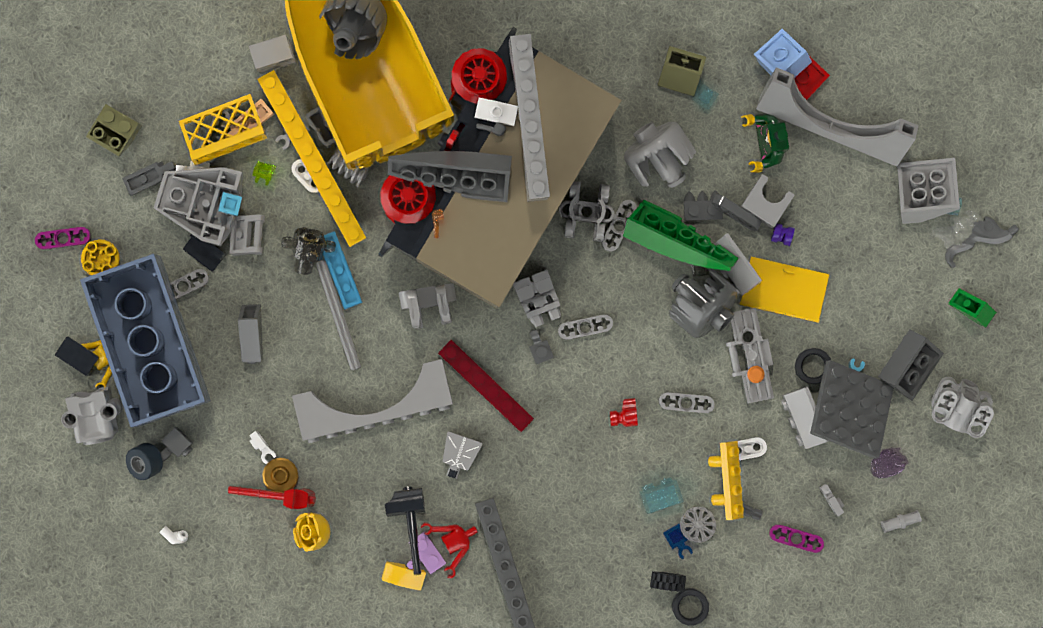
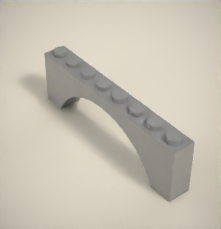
[508,34,550,202]
[756,67,919,166]
[292,359,453,443]

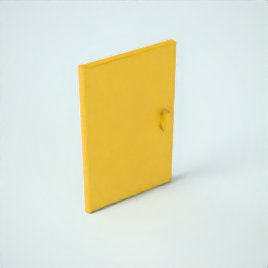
[739,257,829,323]

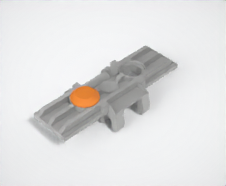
[726,308,774,404]

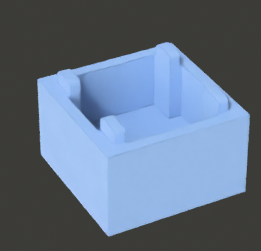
[754,29,812,78]

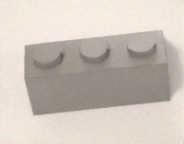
[714,233,762,296]
[781,387,828,449]

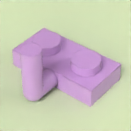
[407,531,446,574]

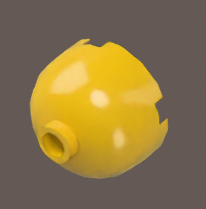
[293,512,331,552]

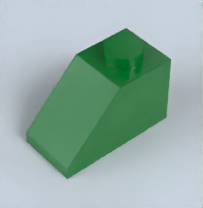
[948,288,997,328]

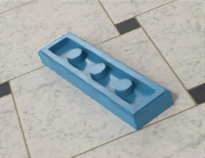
[317,231,363,309]

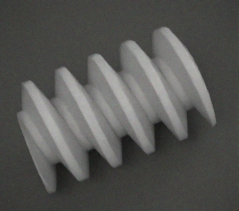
[327,150,369,188]

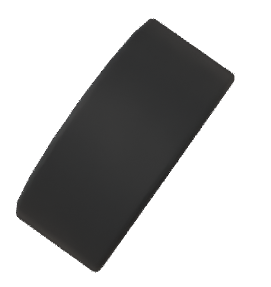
[795,348,831,384]
[672,588,709,626]

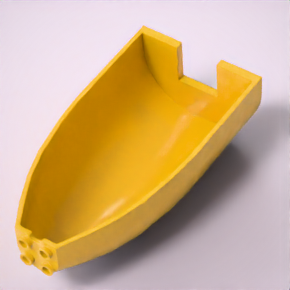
[285,0,454,170]

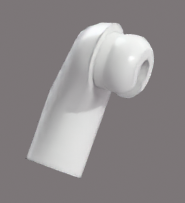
[159,526,188,544]

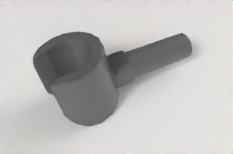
[476,122,506,136]

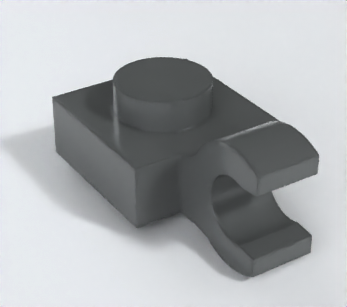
[529,329,554,365]

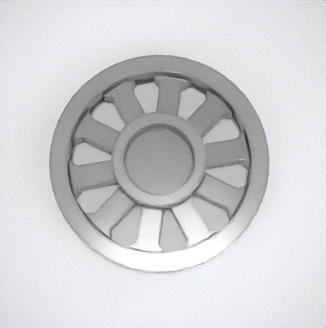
[680,506,716,543]

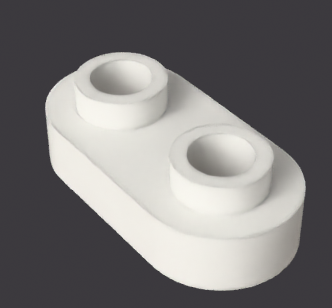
[292,159,319,193]
[738,437,767,460]

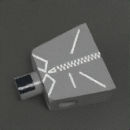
[442,431,483,479]

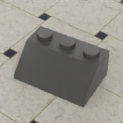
[878,329,944,401]

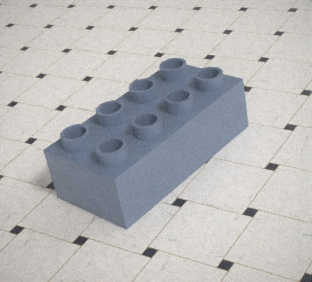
[80,254,211,428]

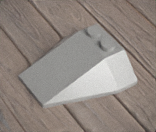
[154,167,243,246]

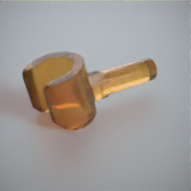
[432,209,444,238]

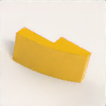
[381,561,426,590]

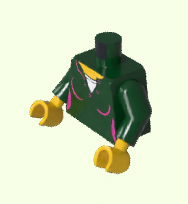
[741,114,789,173]

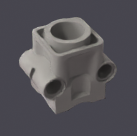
[61,386,123,445]

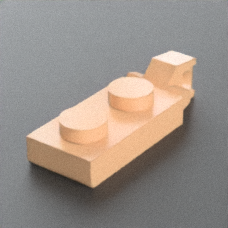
[225,99,274,138]

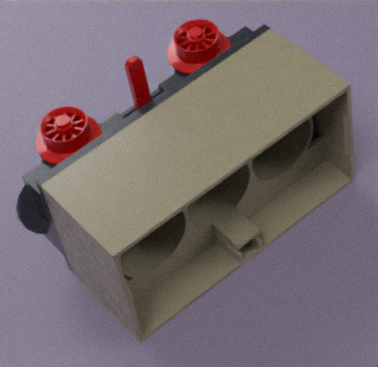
[378,27,622,308]

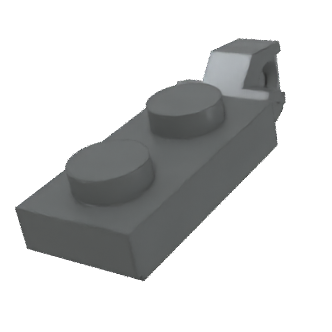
[122,161,176,196]

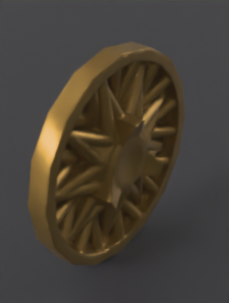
[262,458,299,493]

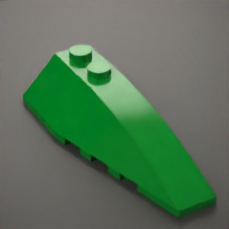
[623,200,738,271]

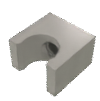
[249,35,296,74]
[740,174,794,229]

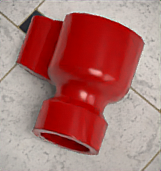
[610,398,638,427]

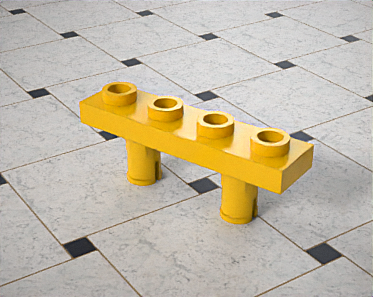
[708,441,744,520]

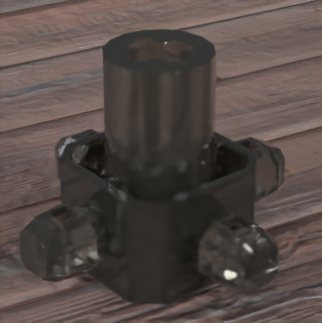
[281,227,336,275]

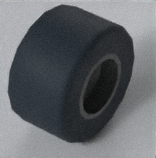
[126,443,163,480]

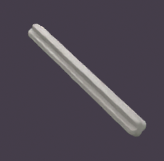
[316,260,361,370]

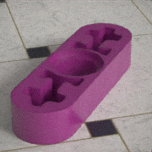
[35,227,91,250]
[769,524,824,553]

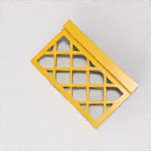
[179,94,267,165]

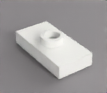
[475,98,518,126]

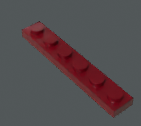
[438,340,534,432]

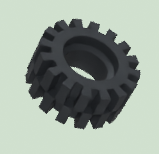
[650,571,686,592]

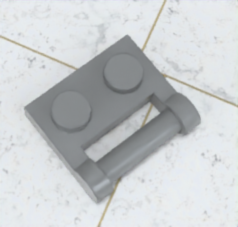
[229,215,265,256]

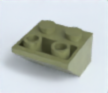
[657,46,706,97]
[86,104,142,157]

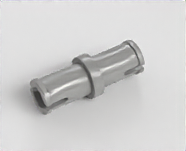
[881,510,922,533]

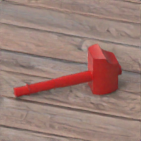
[228,486,316,509]

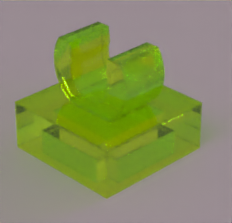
[252,161,276,186]

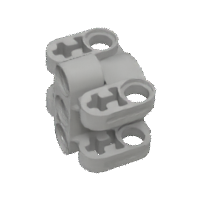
[559,181,615,242]
[399,283,457,329]
[931,376,994,438]

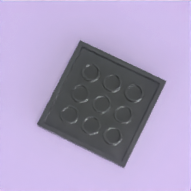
[810,360,894,459]

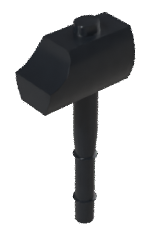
[385,486,425,575]

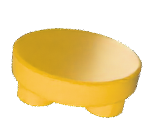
[81,239,120,275]

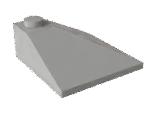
[897,158,960,224]

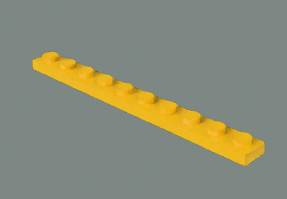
[257,70,366,247]

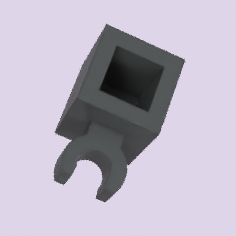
[161,427,193,461]

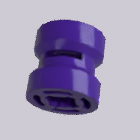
[771,223,795,246]

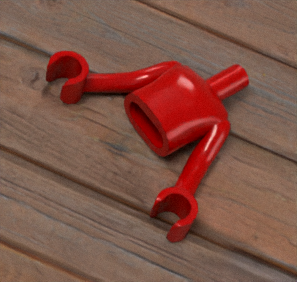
[420,522,478,579]

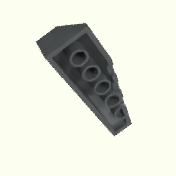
[388,151,512,202]

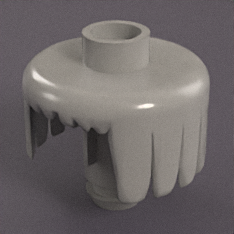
[624,122,696,188]

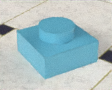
[218,192,242,216]

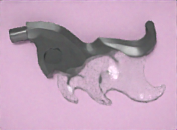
[930,210,1019,268]

